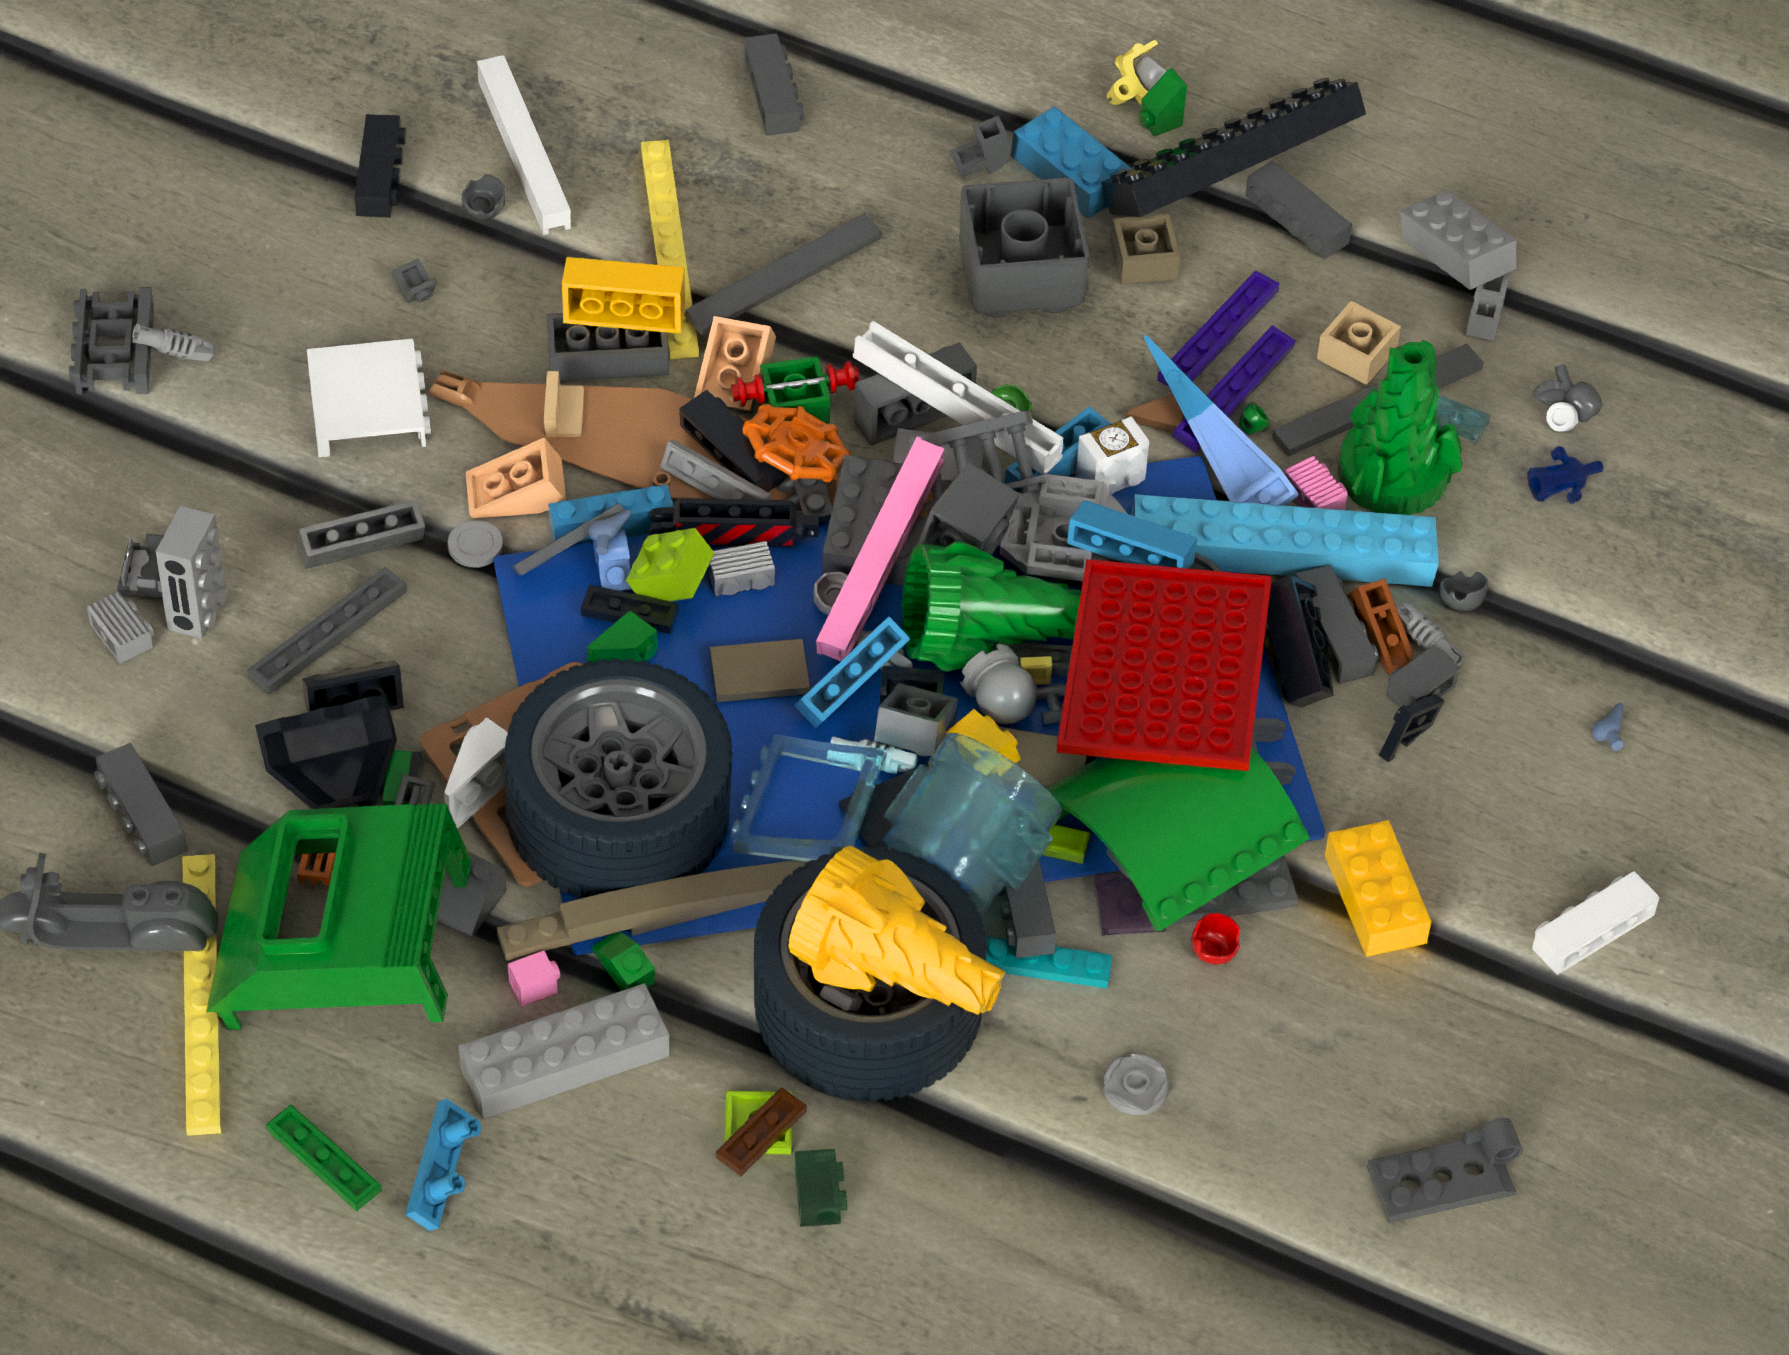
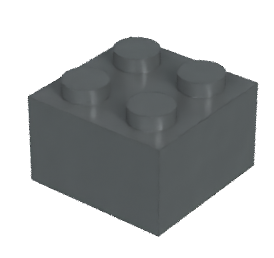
[874,683,958,757]

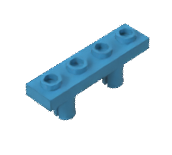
[405,1098,481,1231]

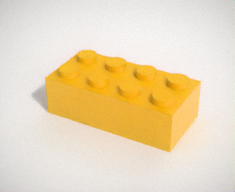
[562,257,685,334]
[1325,820,1431,957]

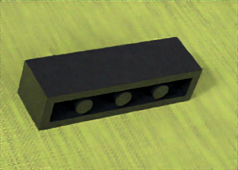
[355,114,406,218]
[679,390,785,492]

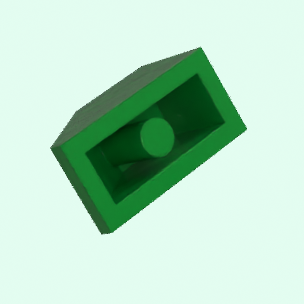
[1139,68,1187,137]
[587,611,657,663]
[591,932,656,991]

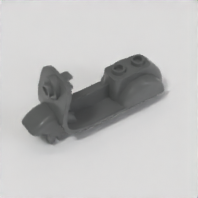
[0,853,219,951]

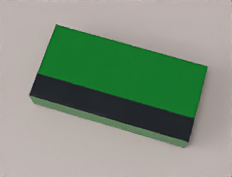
[382,750,422,805]

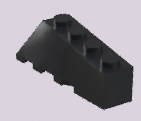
[1266,575,1334,708]

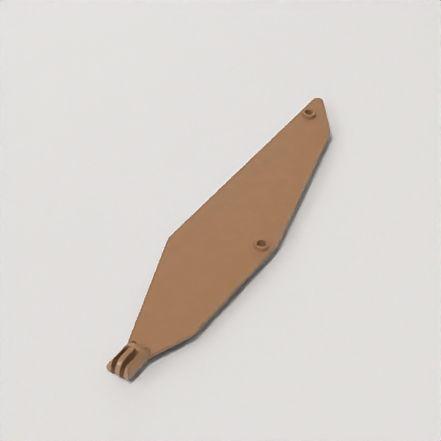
[429,369,947,518]

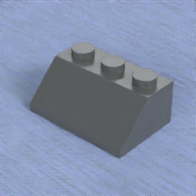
[437,852,506,937]

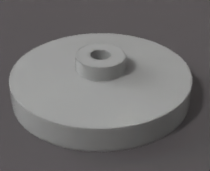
[448,520,503,567]

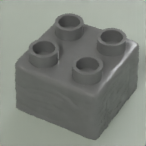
[959,178,1089,318]

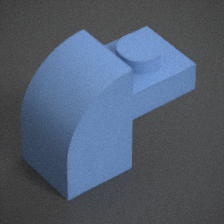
[593,529,632,591]

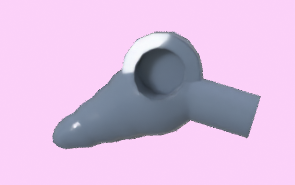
[588,510,631,555]
[1592,703,1623,751]

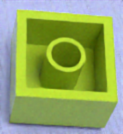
[626,528,714,601]

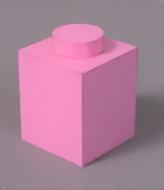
[508,950,561,1007]

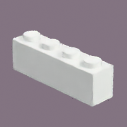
[1532,871,1659,975]

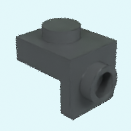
[391,258,438,303]

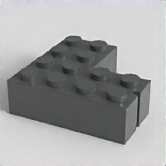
[823,455,927,586]

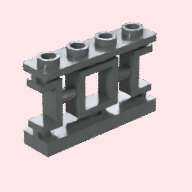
[69,287,154,394]

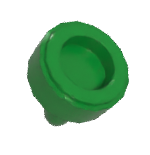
[1239,402,1270,435]

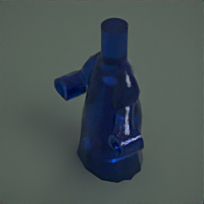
[1527,446,1603,504]

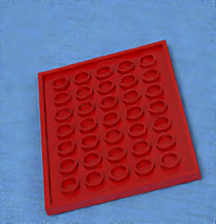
[1057,559,1272,771]

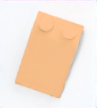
[694,316,776,412]
[466,437,566,519]

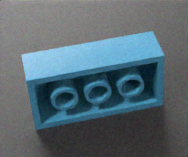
[1011,106,1131,218]

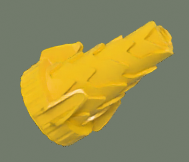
[788,845,1006,1015]

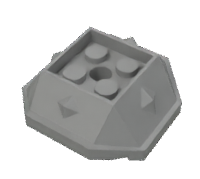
[1000,473,1127,583]

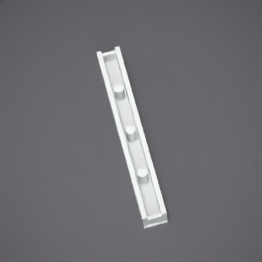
[477,55,571,235]
[853,321,1064,474]

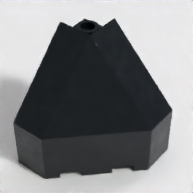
[255,694,397,809]

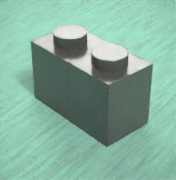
[1386,646,1460,707]

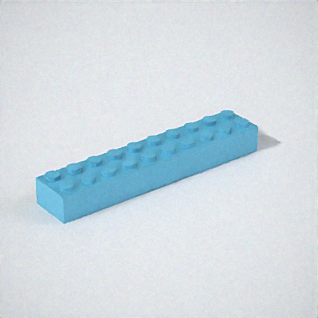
[1131,494,1439,587]

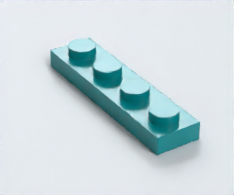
[985,936,1112,988]

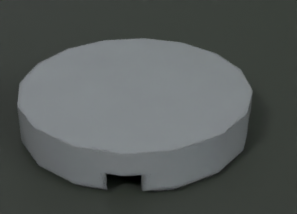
[1103,1054,1169,1115]

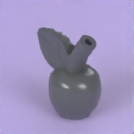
[1533,364,1602,422]

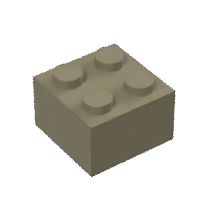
[1111,214,1180,285]

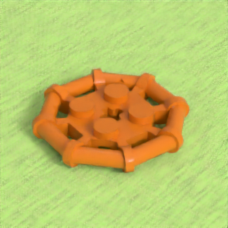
[743,404,851,482]

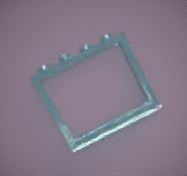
[730,734,885,862]

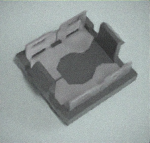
[117,534,164,599]

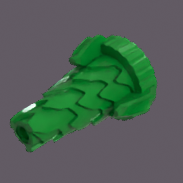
[1338,340,1463,515]
[901,541,1081,672]

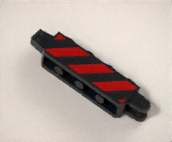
[649,498,819,547]

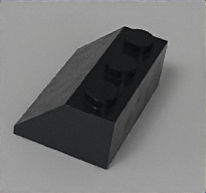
[302,660,404,712]

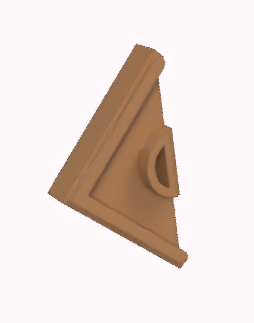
[1126,394,1185,433]

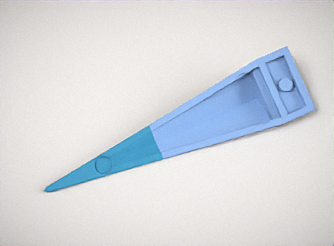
[1144,335,1299,506]

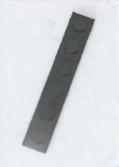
[247,567,407,694]

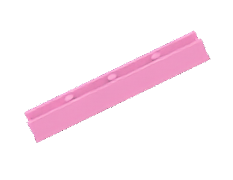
[816,436,944,661]

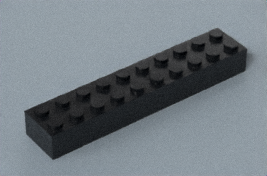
[1101,78,1366,217]

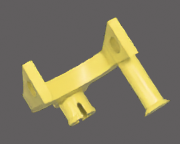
[1107,39,1158,105]

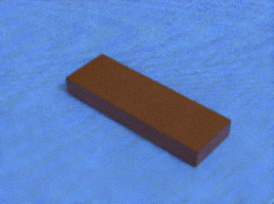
[716,1087,807,1176]

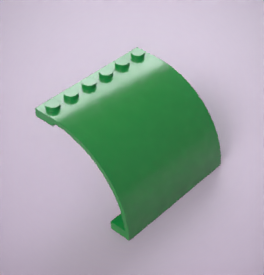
[1033,747,1310,931]

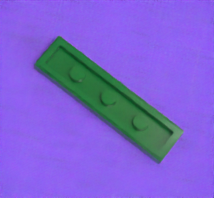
[266,1104,382,1212]

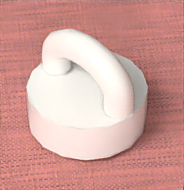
[1546,402,1578,432]

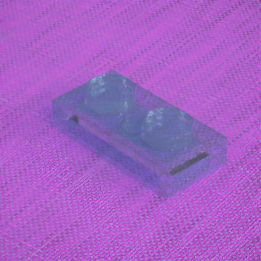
[1437,395,1490,442]

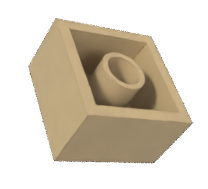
[1317,301,1401,385]

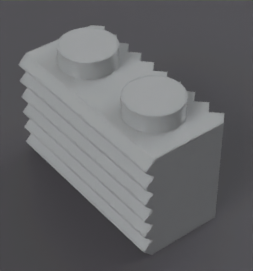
[707,541,775,596]
[87,591,154,664]

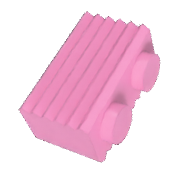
[1283,456,1348,510]

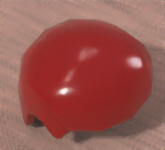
[1191,912,1241,965]

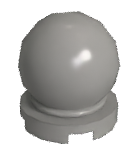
[960,644,1038,725]

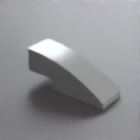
[1466,272,1511,341]

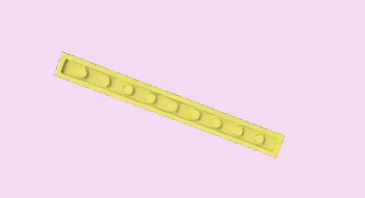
[641,140,699,359]
[182,854,221,1136]

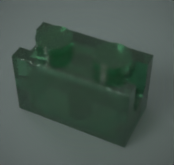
[794,1149,847,1227]

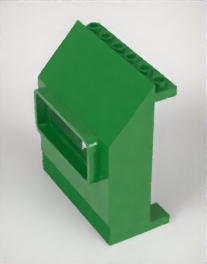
[206,803,472,1030]

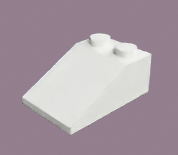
[444,718,507,829]

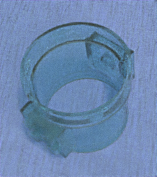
[882,733,1062,912]

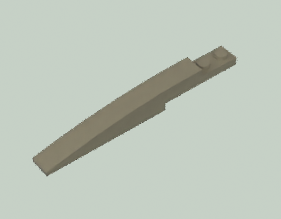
[497,859,808,961]

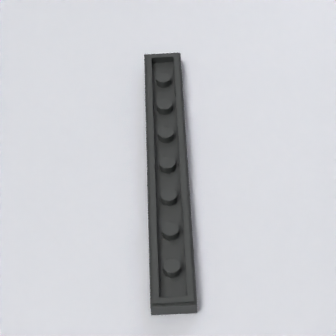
[684,213,882,336]
[1272,343,1484,456]

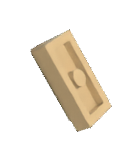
[544,371,585,437]

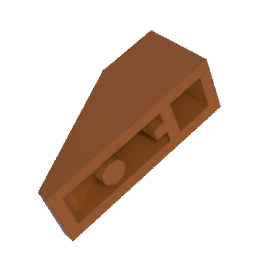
[1347,578,1414,674]

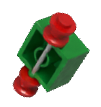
[731,356,860,425]

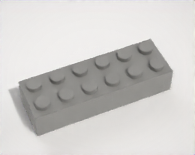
[458,983,669,1119]

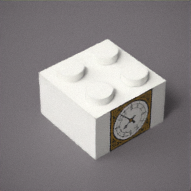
[1075,416,1149,495]

